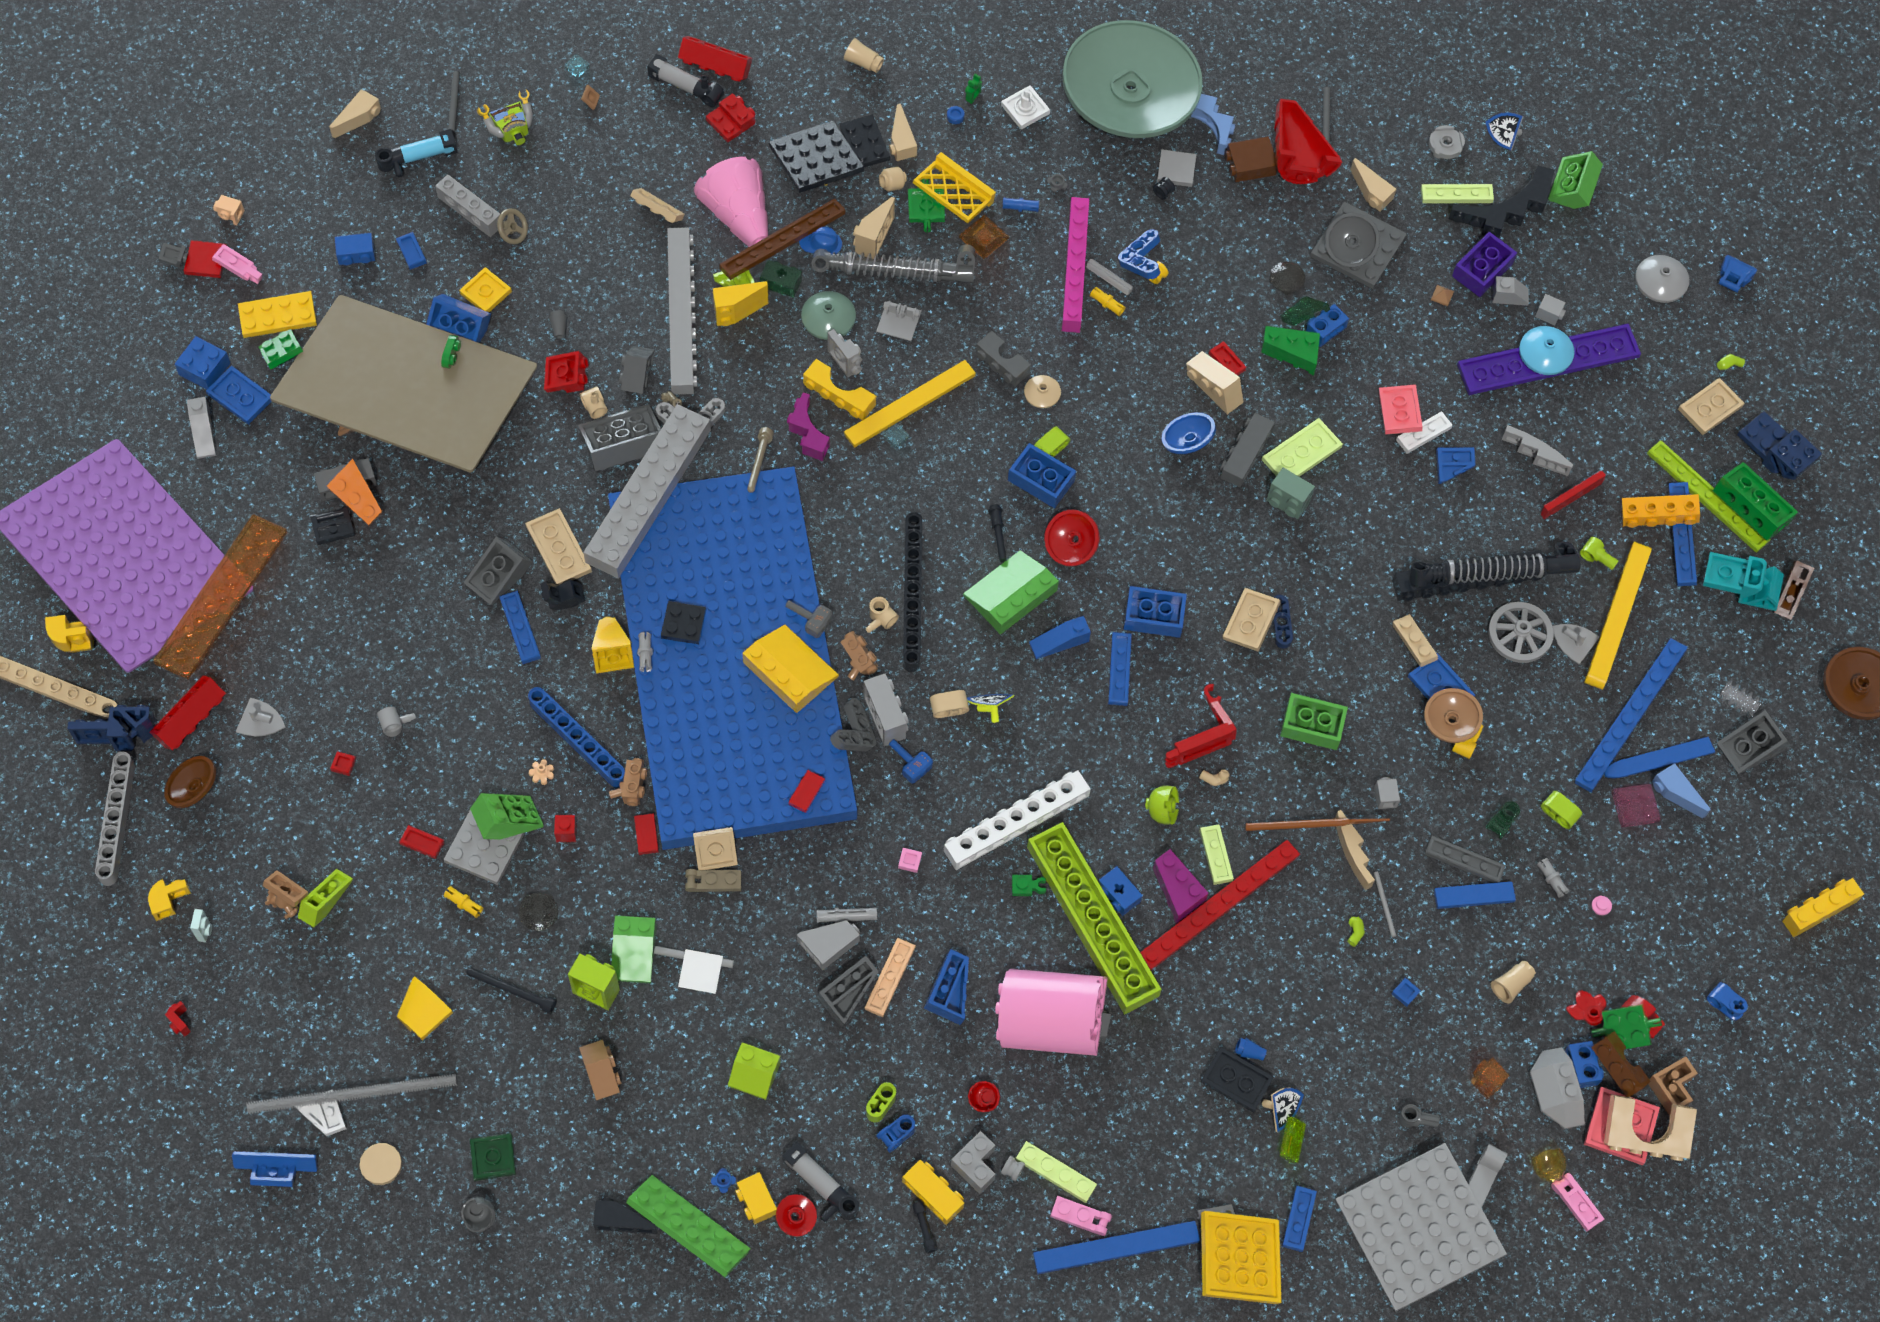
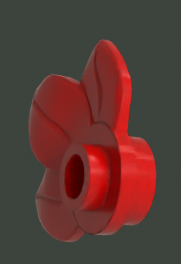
[1566,991,1606,1026]

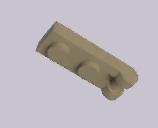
[685,869,741,892]

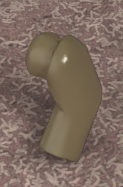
[661,391,682,407]

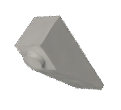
[187,397,216,459]

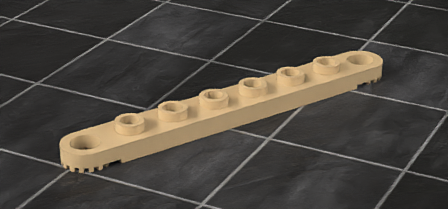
[0,656,117,720]

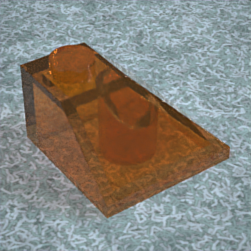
[959,215,1009,259]

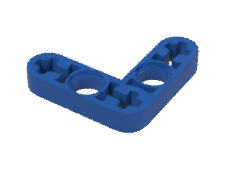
[1118,229,1160,279]

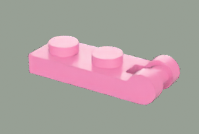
[1551,1173,1604,1232]
[1050,1196,1112,1236]

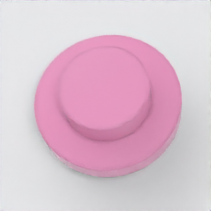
[1592,896,1612,915]

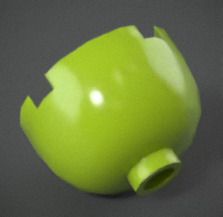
[1145,785,1179,825]

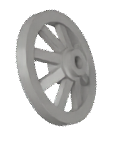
[1488,602,1554,663]

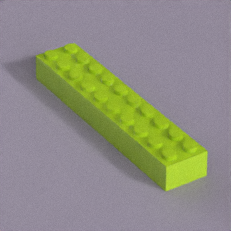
[1027,822,1161,1015]

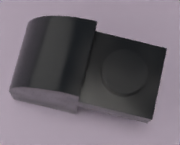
[540,580,585,610]

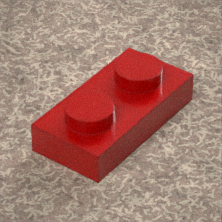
[1209,341,1246,376]

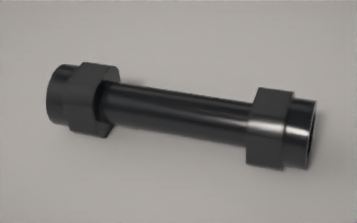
[912,1201,938,1253]

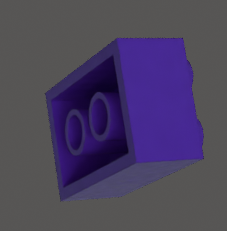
[1452,232,1517,297]

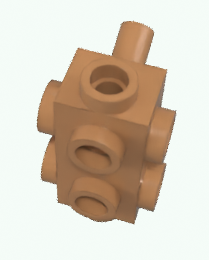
[841,631,879,681]
[609,758,647,806]

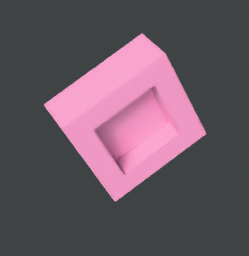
[898,848,922,873]

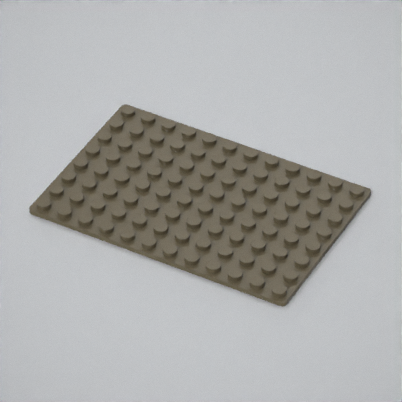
[270,295,537,472]

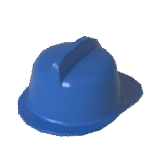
[799,227,842,255]

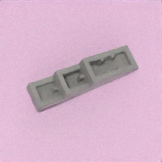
[1502,425,1573,476]

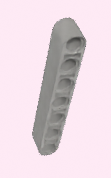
[95,752,135,886]

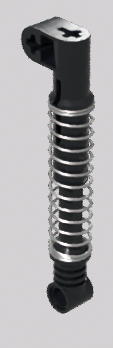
[1410,541,1581,587]

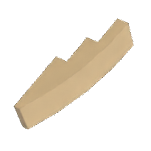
[1335,810,1375,891]

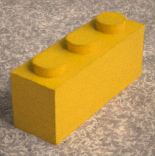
[902,1160,964,1225]

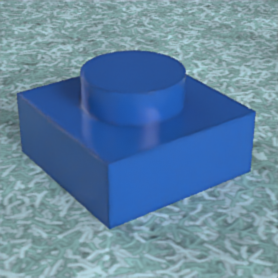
[1392,978,1421,1007]

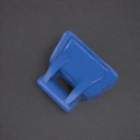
[1718,255,1757,293]

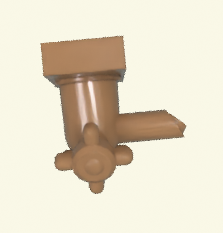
[263,870,308,919]

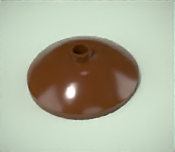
[164,756,216,808]

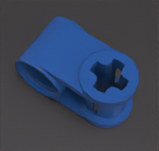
[1707,982,1748,1020]
[876,1115,915,1153]

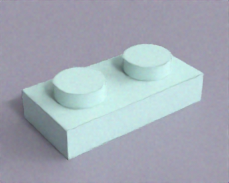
[190,909,212,942]

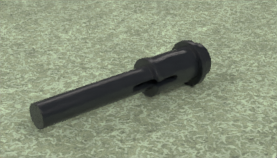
[988,504,1007,562]

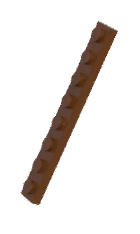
[719,198,846,280]

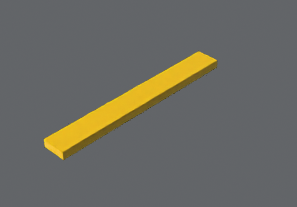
[844,360,976,448]

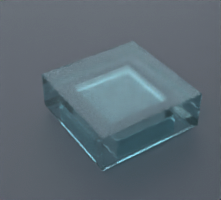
[883,423,909,449]

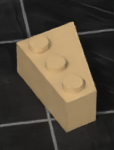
[1186,351,1243,415]

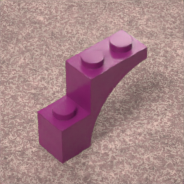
[787,392,830,461]

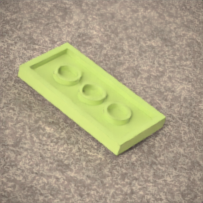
[1262,418,1343,477]

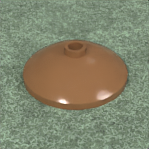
[1424,688,1483,743]

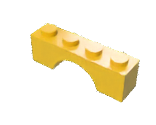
[803,359,876,420]

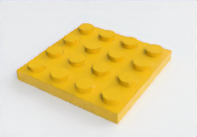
[1201,1211,1281,1304]

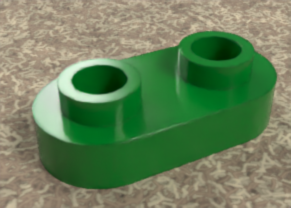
[441,335,461,369]

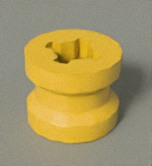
[1149,261,1169,284]

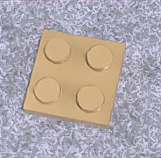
[693,827,738,870]

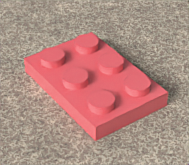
[1379,385,1423,434]

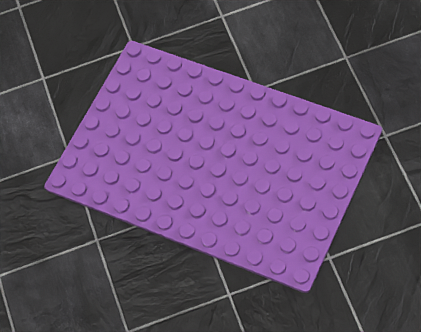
[0,439,253,673]

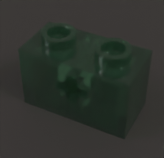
[760,260,802,298]

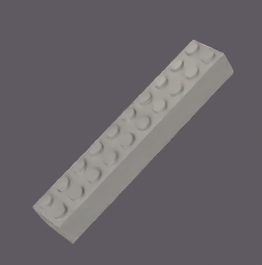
[583,404,711,579]

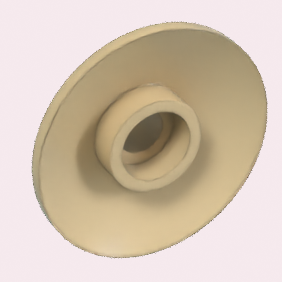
[1024,375,1061,408]

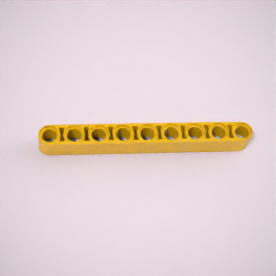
[1584,542,1652,690]

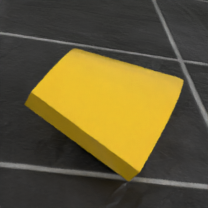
[397,976,453,1040]

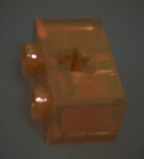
[1470,1057,1510,1099]

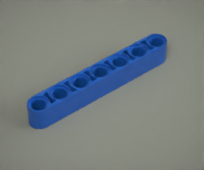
[528,687,625,788]

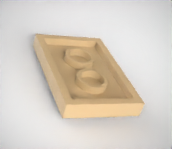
[1678,378,1744,435]
[1223,588,1281,652]

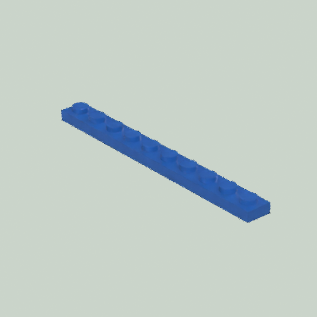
[1575,638,1688,793]

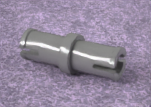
[637,632,653,672]
[1537,858,1569,897]

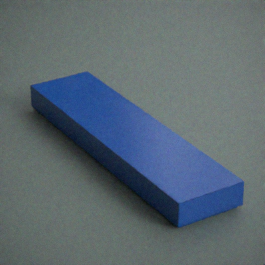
[499,591,541,664]
[1108,632,1132,706]
[1434,882,1516,909]

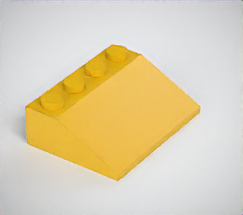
[742,625,839,713]

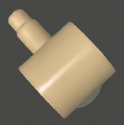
[580,386,608,419]
[866,597,899,633]

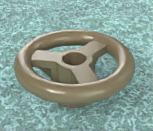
[497,208,528,244]

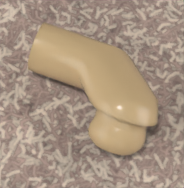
[1199,770,1229,786]

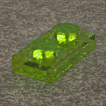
[1279,1117,1306,1163]

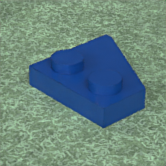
[1436,447,1475,484]

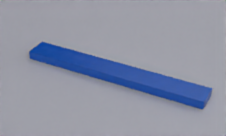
[1033,1221,1200,1274]

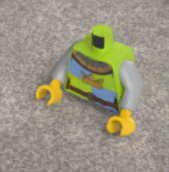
[477,90,533,145]

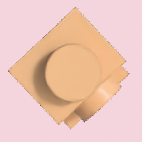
[213,195,244,225]

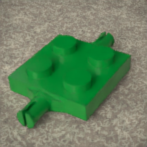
[908,179,945,233]
[1592,1004,1662,1049]

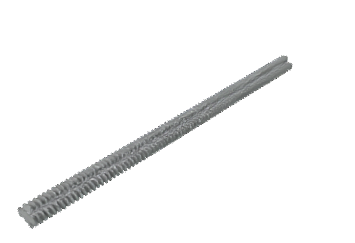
[246,1074,457,1114]

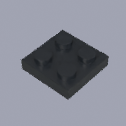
[661,601,706,645]

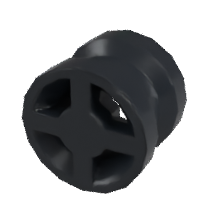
[1153,177,1175,200]

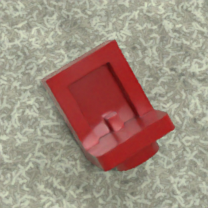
[165,1001,191,1037]

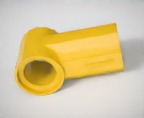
[1452,725,1483,759]

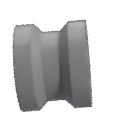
[1001,1156,1025,1182]

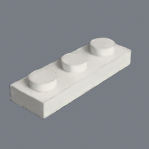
[1396,411,1452,454]

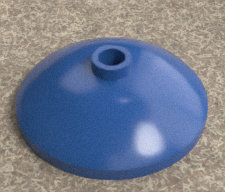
[1161,412,1216,454]

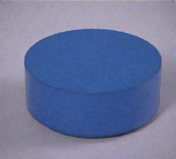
[947,106,964,124]

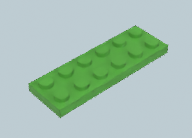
[626,1175,751,1277]

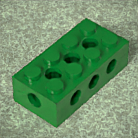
[1712,462,1798,541]

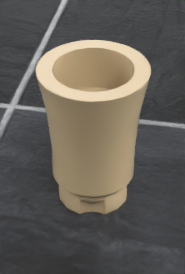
[844,38,884,73]
[1491,961,1536,1004]

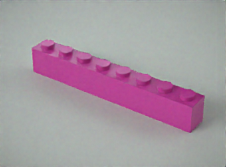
[1062,197,1089,333]

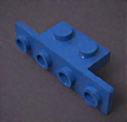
[232,1151,318,1187]

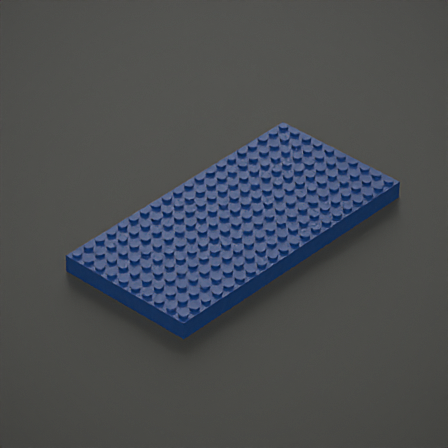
[608,467,857,850]

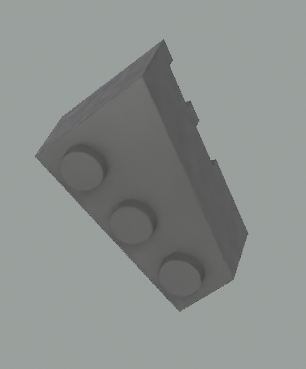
[817,956,878,1028]

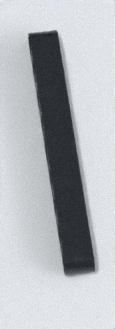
[903,512,922,672]

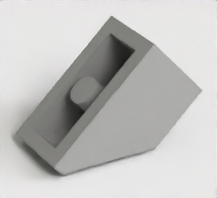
[1492,276,1529,306]

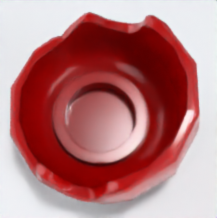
[968,1081,1001,1112]

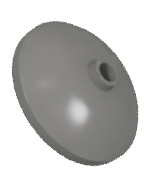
[1635,255,1689,303]

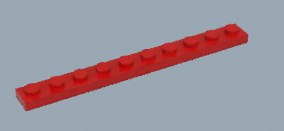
[1140,840,1300,971]

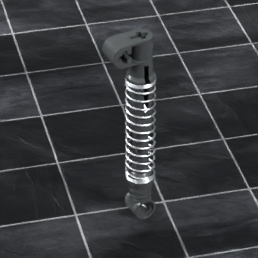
[811,244,976,283]

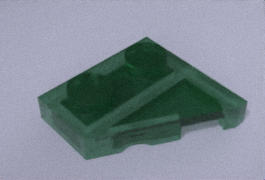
[1280,296,1330,326]

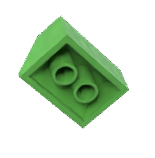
[1548,151,1603,209]

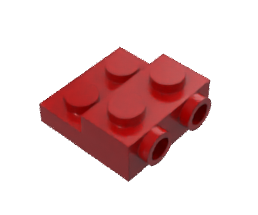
[705,93,756,143]
[544,351,589,393]

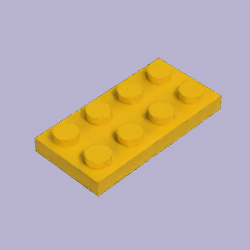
[238,291,317,338]

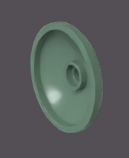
[801,291,856,340]

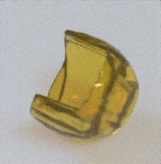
[1531,1148,1566,1182]

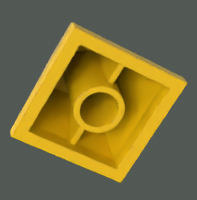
[592,617,634,674]

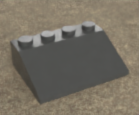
[578,404,661,471]

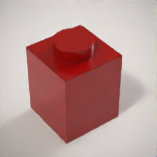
[554,815,577,842]

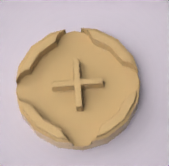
[360,1143,402,1185]

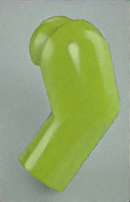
[1717,354,1745,370]
[1347,916,1365,947]

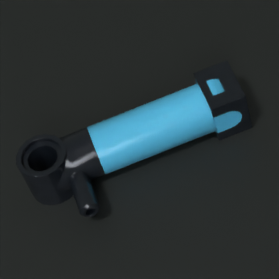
[375,129,458,177]

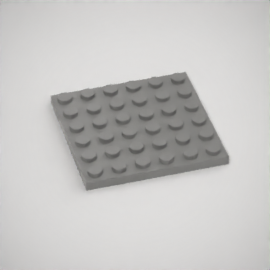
[1335,1143,1507,1312]

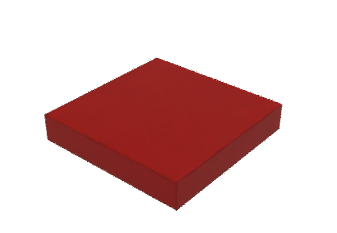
[184,240,227,278]

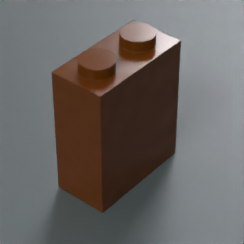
[1224,136,1277,183]

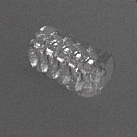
[1719,680,1762,719]

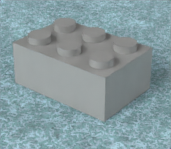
[863,674,909,746]

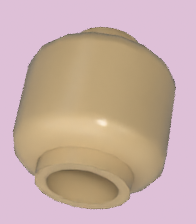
[879,167,907,192]

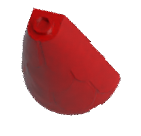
[1274,99,1343,184]

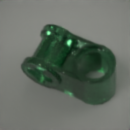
[1485,801,1520,840]

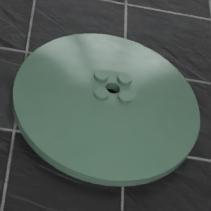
[1062,20,1202,138]

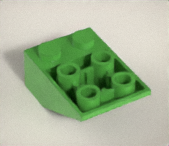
[470,793,544,840]

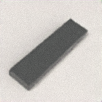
[1424,836,1506,883]

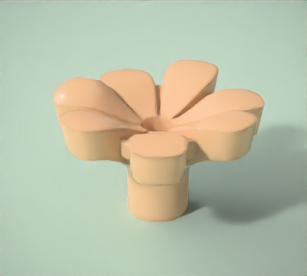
[529,759,554,785]

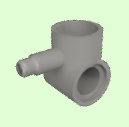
[377,707,416,737]

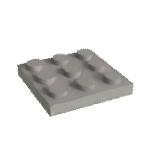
[444,810,524,885]

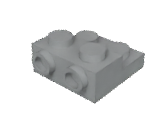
[827,329,862,377]

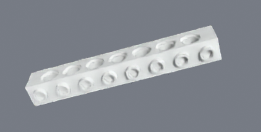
[944,770,1090,870]

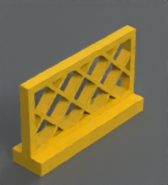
[913,152,996,223]

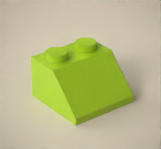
[728,1042,781,1100]

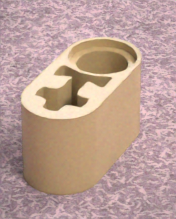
[930,690,969,718]

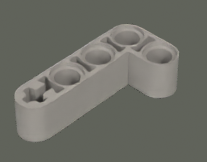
[1468,1144,1508,1208]

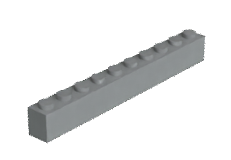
[667,228,697,395]

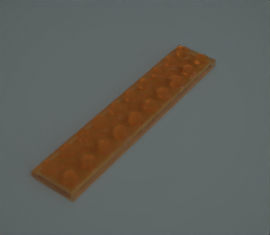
[153,514,287,680]

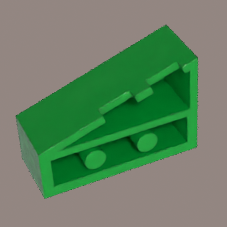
[1261,326,1320,376]

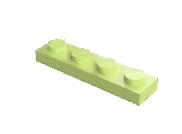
[1421,184,1494,203]
[1016,1141,1097,1203]

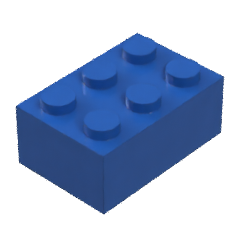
[1008,443,1076,509]
[1124,586,1187,638]

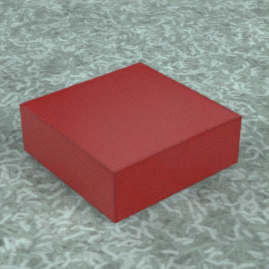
[330,751,356,776]

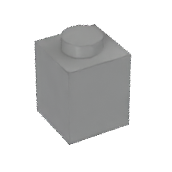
[1535,294,1566,325]
[1374,777,1400,809]

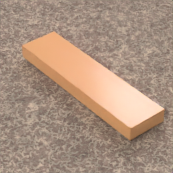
[865,938,916,1017]

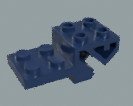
[1737,411,1822,480]
[68,705,158,751]

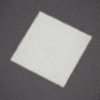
[678,949,723,994]

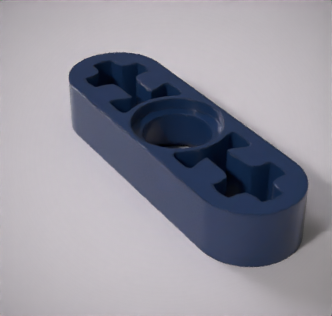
[1272,595,1293,649]

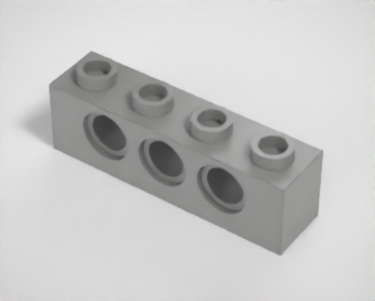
[436,175,500,237]

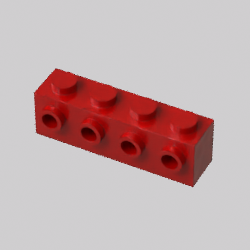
[678,36,753,81]
[150,676,226,750]

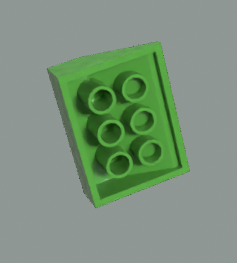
[963,550,1059,635]

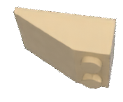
[853,197,895,259]

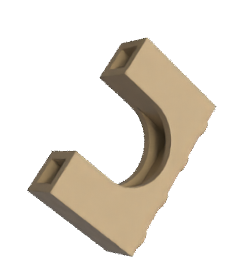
[1604,1094,1697,1161]

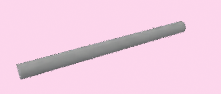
[1374,871,1396,937]

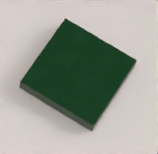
[470,1133,516,1181]

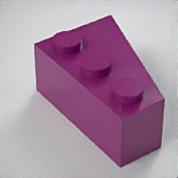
[1153,849,1208,924]

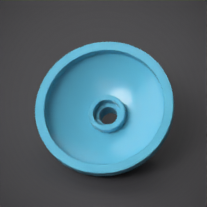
[1519,326,1574,375]

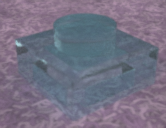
[564,54,590,78]

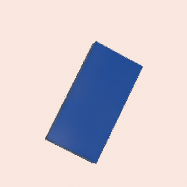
[396,232,427,270]

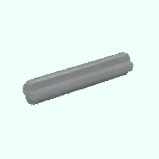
[1086,259,1133,295]

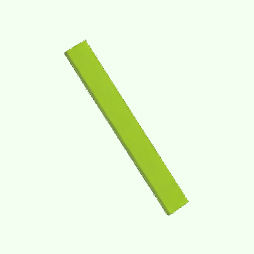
[1647,440,1770,553]

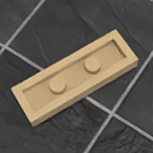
[631,188,685,223]
[1393,614,1438,667]

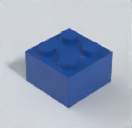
[175,336,230,389]

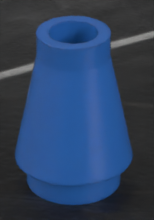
[1235,1038,1267,1061]

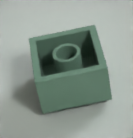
[1266,467,1315,519]

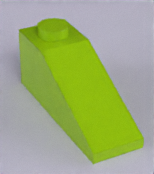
[298,869,353,927]

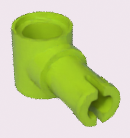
[1580,537,1618,570]

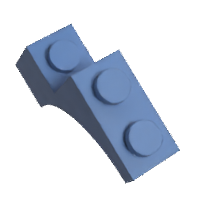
[1191,94,1235,155]

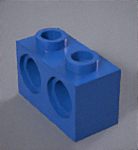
[1306,304,1349,347]
[1564,1041,1604,1088]

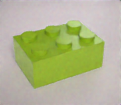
[568,954,620,1010]

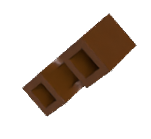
[1591,1031,1651,1097]

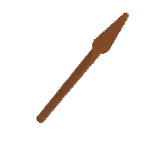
[1246,818,1390,831]

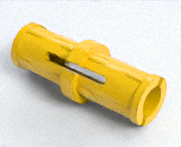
[1090,287,1126,316]
[444,886,483,918]

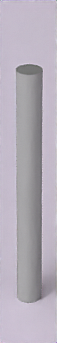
[654,946,734,968]

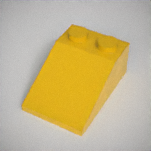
[713,281,768,326]

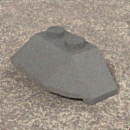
[1530,1047,1585,1129]

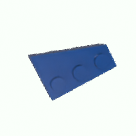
[924,949,969,1025]

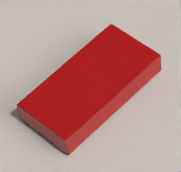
[789,770,825,813]
[634,813,658,855]
[399,825,444,859]

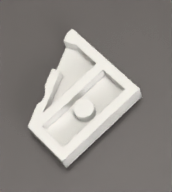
[296,1090,346,1136]

